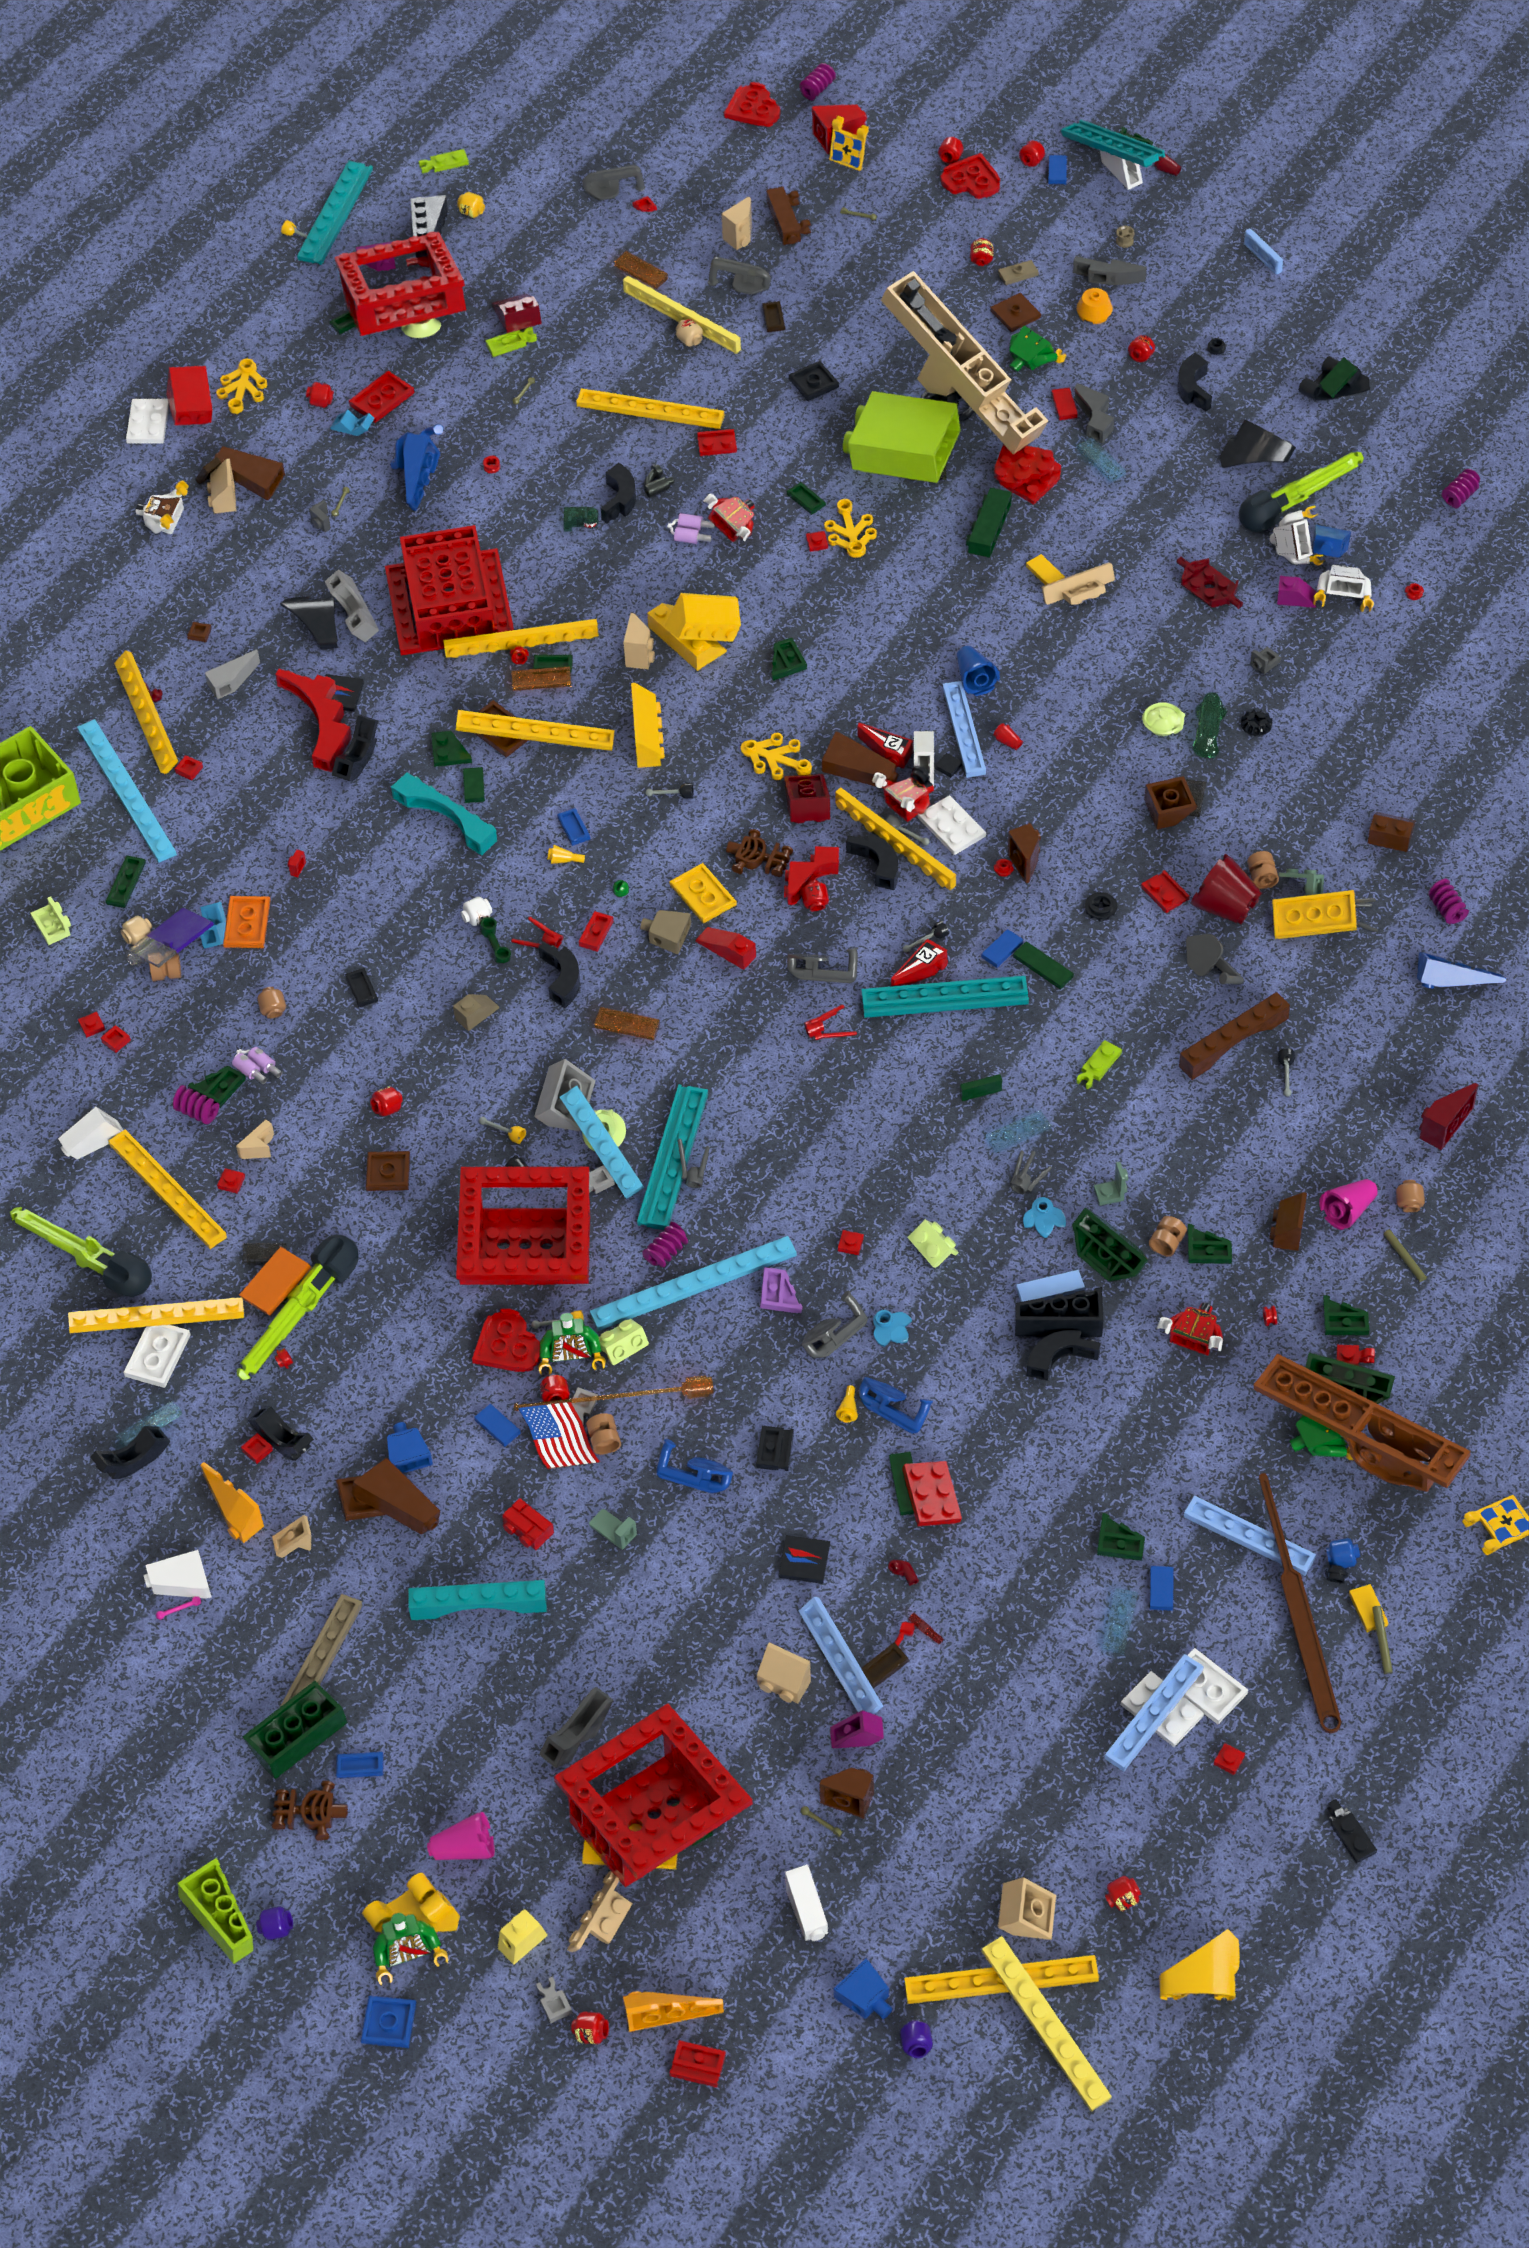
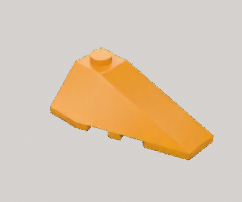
[201,1462,264,1543]
[623,1991,724,2032]

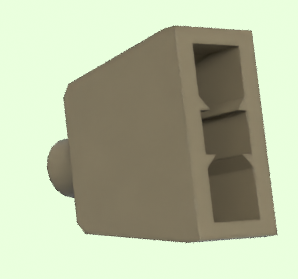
[640,910,691,954]

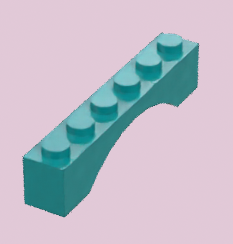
[391,772,497,856]
[409,1580,547,1620]

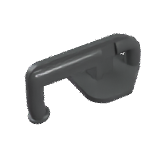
[582,165,646,200]
[708,257,771,295]
[1186,934,1244,985]
[787,947,858,983]
[801,1290,868,1358]

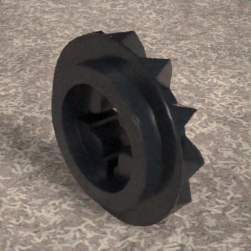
[1241,709,1272,736]
[1085,892,1117,921]

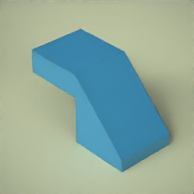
[330,410,374,436]
[200,902,226,949]

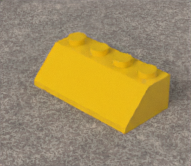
[665,593,741,642]
[647,603,727,671]
[631,683,665,768]

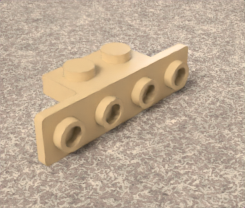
[1042,562,1115,605]
[567,1871,632,1952]

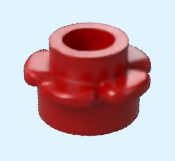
[1405,583,1424,600]
[510,646,529,664]
[994,859,1014,877]
[275,1348,294,1369]

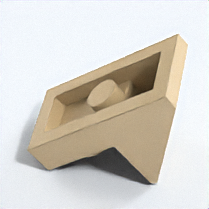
[236,1120,274,1159]
[272,1515,311,1558]

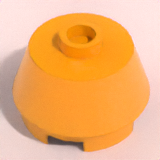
[1076,288,1113,324]

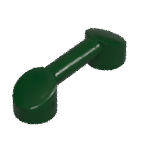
[480,917,511,963]

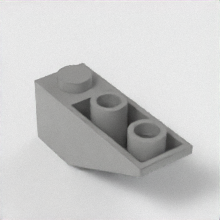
[205,649,260,699]

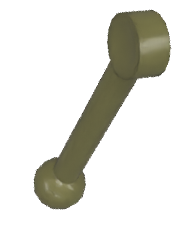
[840,207,877,220]
[513,377,535,404]
[331,487,350,517]
[800,1806,842,1837]

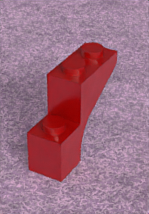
[784,846,839,905]

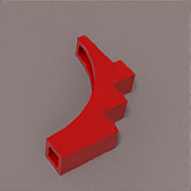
[275,669,352,772]

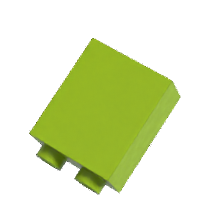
[843,391,961,483]

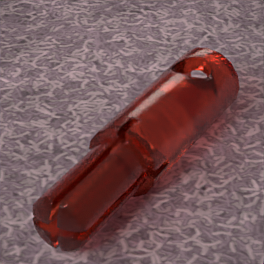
[908,1613,944,1645]

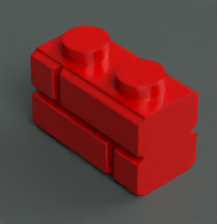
[502,1498,554,1550]

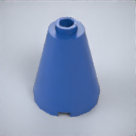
[957,646,1000,696]

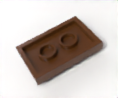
[474,700,528,758]

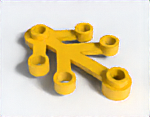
[216,358,268,414]
[824,499,877,558]
[741,733,812,780]

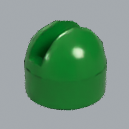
[613,880,629,897]

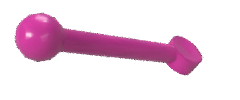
[156,1596,201,1620]

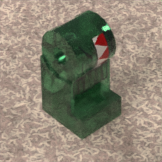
[564,507,599,532]

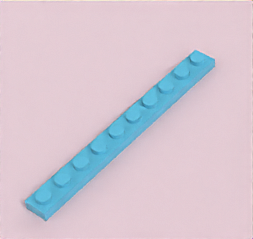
[77,719,177,863]
[590,1236,797,1331]

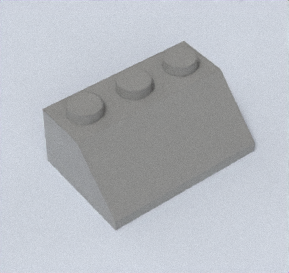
[534,1059,596,1131]

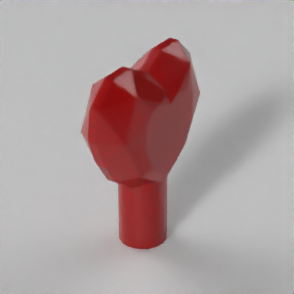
[406,257,430,268]

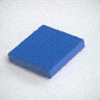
[361,1996,417,2048]

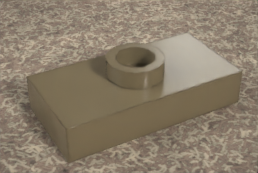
[998,260,1039,286]

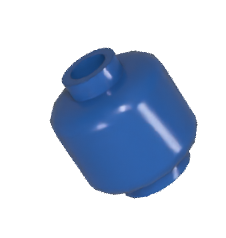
[1326,1538,1361,1569]

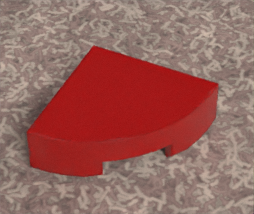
[632,196,657,212]

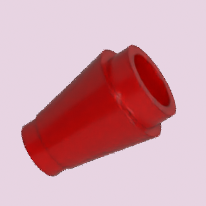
[993,723,1023,750]

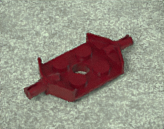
[1176,556,1243,609]

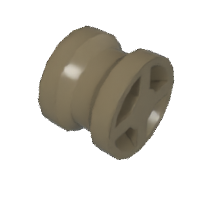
[1116,226,1134,248]

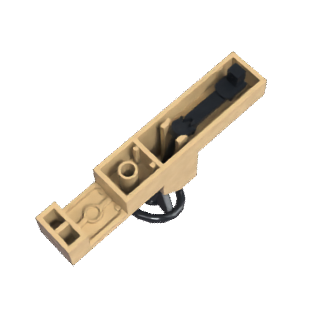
[881,271,1048,454]

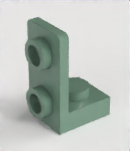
[1279,869,1324,895]
[1094,1162,1128,1206]
[589,1509,637,1550]

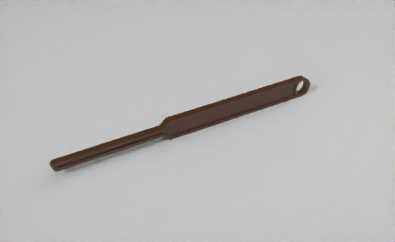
[1259,1473,1341,1733]

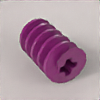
[799,63,836,101]
[1441,469,1480,509]
[1428,879,1469,924]
[173,1085,219,1124]
[642,1222,688,1268]

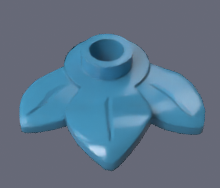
[1023,1197,1066,1238]
[873,1310,912,1347]

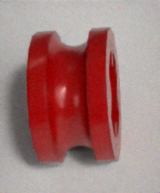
[483,456,500,473]
[1262,1306,1277,1326]

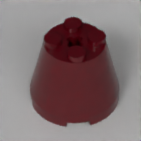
[1190,853,1262,924]

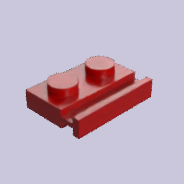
[697,429,737,456]
[1141,870,1190,913]
[670,2040,726,2088]

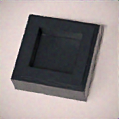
[935,753,963,778]

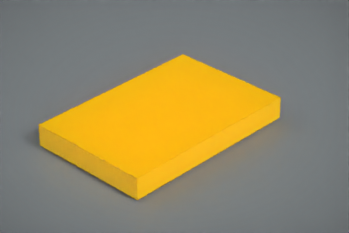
[669,863,737,924]

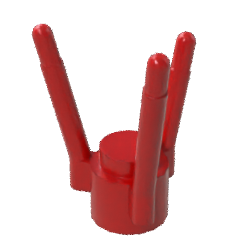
[511,917,563,949]
[804,1005,857,1040]

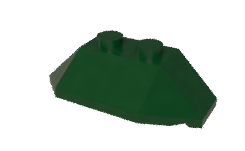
[1072,1207,1149,1282]
[1305,1353,1395,1404]

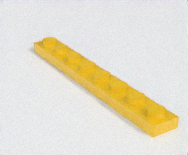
[576,388,724,429]
[443,619,599,658]
[114,650,178,774]
[456,710,615,751]
[835,787,956,890]
[108,1129,227,1249]
[68,1298,244,1333]
[904,1955,1099,2004]

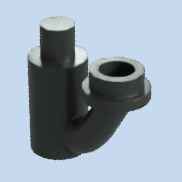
[643,464,675,498]

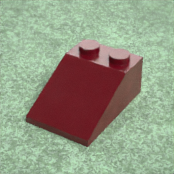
[491,294,542,333]
[784,774,830,823]
[1419,1083,1479,1151]

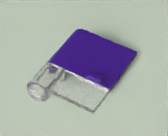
[126,908,214,968]

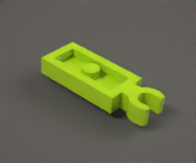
[419,149,469,173]
[485,327,537,357]
[1077,1040,1122,1089]

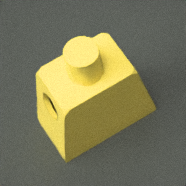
[498,1910,548,1965]

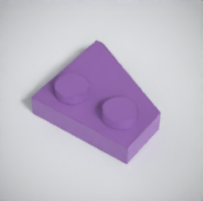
[760,1267,802,1313]

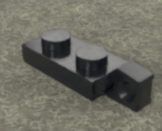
[1327,1799,1377,1864]

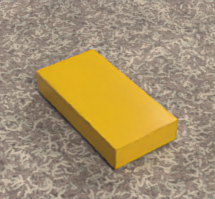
[1026,554,1065,585]
[1349,1584,1388,1632]

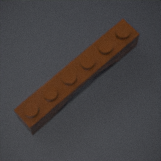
[1179,992,1290,1080]

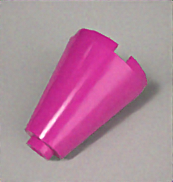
[1319,1179,1378,1230]
[427,1812,495,1860]

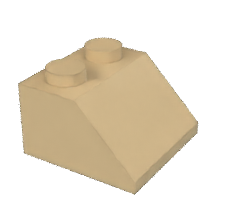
[722,196,752,250]
[207,459,236,514]
[624,613,655,669]
[757,1642,811,1704]
[998,1877,1056,1940]

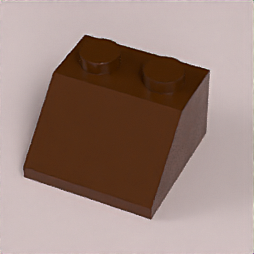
[1144,776,1197,830]
[1368,812,1416,852]
[1008,823,1041,883]
[1270,1192,1307,1251]
[820,1767,874,1819]

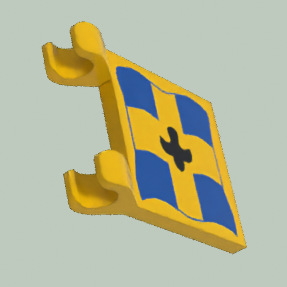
[829,116,869,171]
[1462,1495,1529,1555]

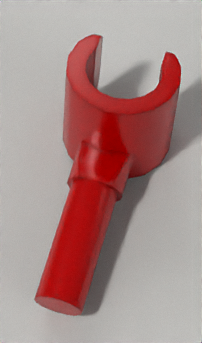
[895,1622,915,1646]

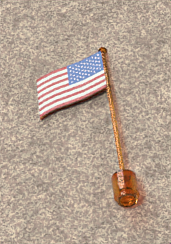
[514,1375,714,1469]

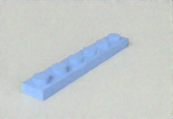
[943,681,986,778]
[1184,1496,1316,1576]
[799,1597,883,1714]
[1105,1654,1204,1771]

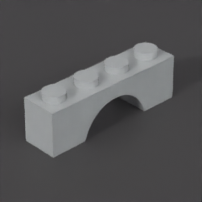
[325,569,379,642]

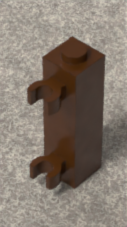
[766,187,811,245]

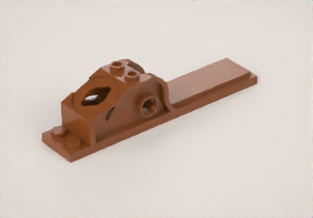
[1254,1353,1470,1492]

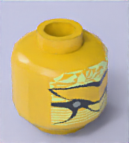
[457,192,485,218]

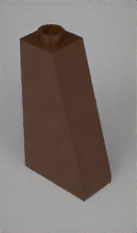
[214,446,285,501]
[822,732,898,787]
[351,1458,440,1535]

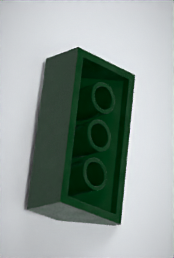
[242,1681,348,1779]

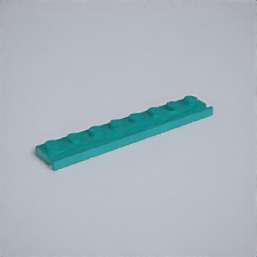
[1061,120,1165,167]
[297,161,373,265]
[862,976,1029,1018]
[637,1084,708,1230]

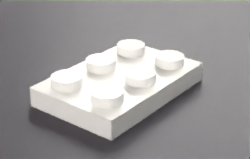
[126,399,169,443]
[918,795,986,855]
[124,1325,191,1388]
[1183,1648,1248,1724]
[1121,1671,1204,1747]

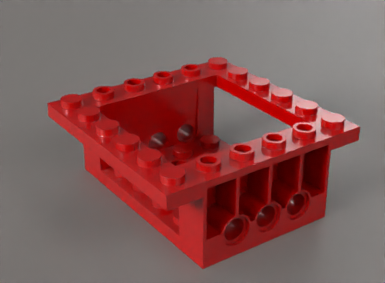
[334,232,466,336]
[385,525,514,656]
[456,1167,590,1285]
[554,1704,752,1888]

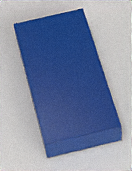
[1048,155,1067,184]
[557,808,591,846]
[981,929,1023,968]
[474,1404,521,1447]
[1150,1566,1174,1611]
[336,1752,384,1778]

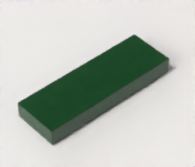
[106,855,146,908]
[1013,941,1074,990]
[889,1451,914,1516]

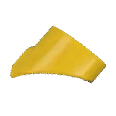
[362,1873,460,1933]
[1159,1929,1240,2000]

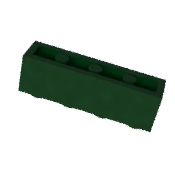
[966,487,1012,558]

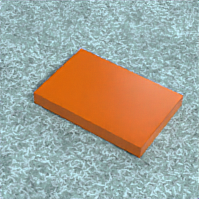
[223,896,271,948]
[239,1247,312,1316]

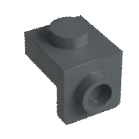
[309,500,331,533]
[1250,647,1281,674]

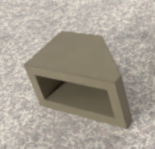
[453,994,499,1031]

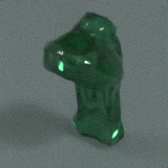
[1193,692,1228,759]

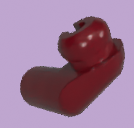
[144,682,163,702]
[888,1560,919,1586]

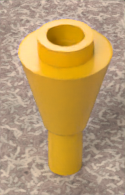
[547,845,585,864]
[836,1385,858,1423]

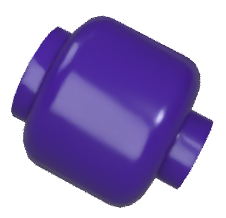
[256,1906,293,1940]
[900,2020,933,2058]

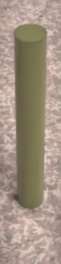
[1383,1229,1427,1282]
[1372,1606,1393,1674]

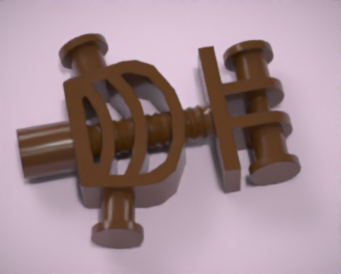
[726,829,793,877]
[271,1781,348,1841]

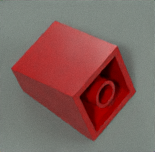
[812,104,867,154]
[166,366,213,426]

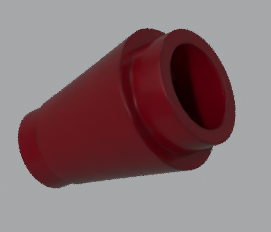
[1154,154,1182,176]

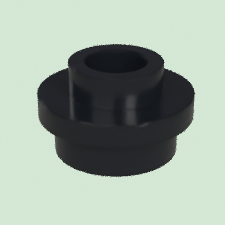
[1207,338,1226,355]
[911,766,930,784]
[1325,1566,1348,1583]

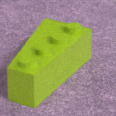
[178,1858,253,1964]

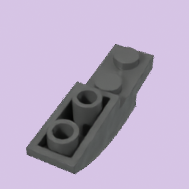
[1073,256,1147,285]

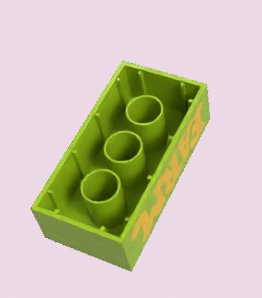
[0,726,81,851]

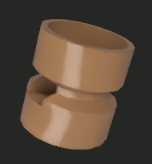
[1247,851,1279,889]
[149,952,182,982]
[1149,1216,1187,1257]
[586,1413,621,1455]

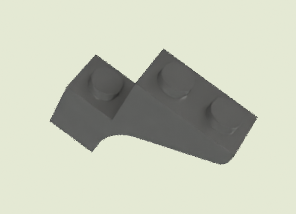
[1074,383,1114,444]
[539,1687,614,1768]

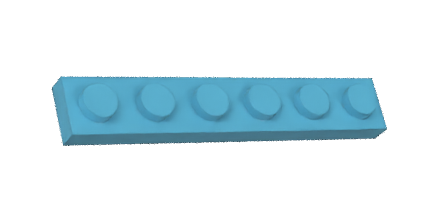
[560,1086,645,1199]

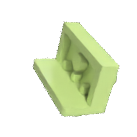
[31,896,71,945]
[907,1219,959,1268]
[599,1319,649,1365]

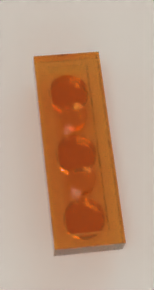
[615,251,668,289]
[512,667,571,691]
[595,1007,660,1041]

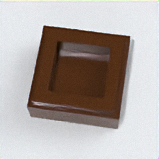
[187,622,212,642]

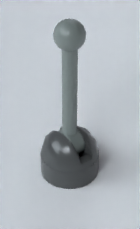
[886,815,930,846]

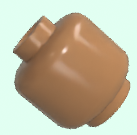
[257,987,286,1019]
[1396,1180,1425,1212]

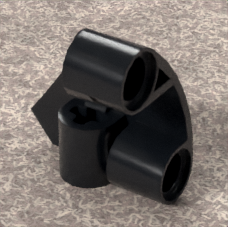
[1298,356,1370,401]
[1219,420,1296,468]
[280,596,338,650]

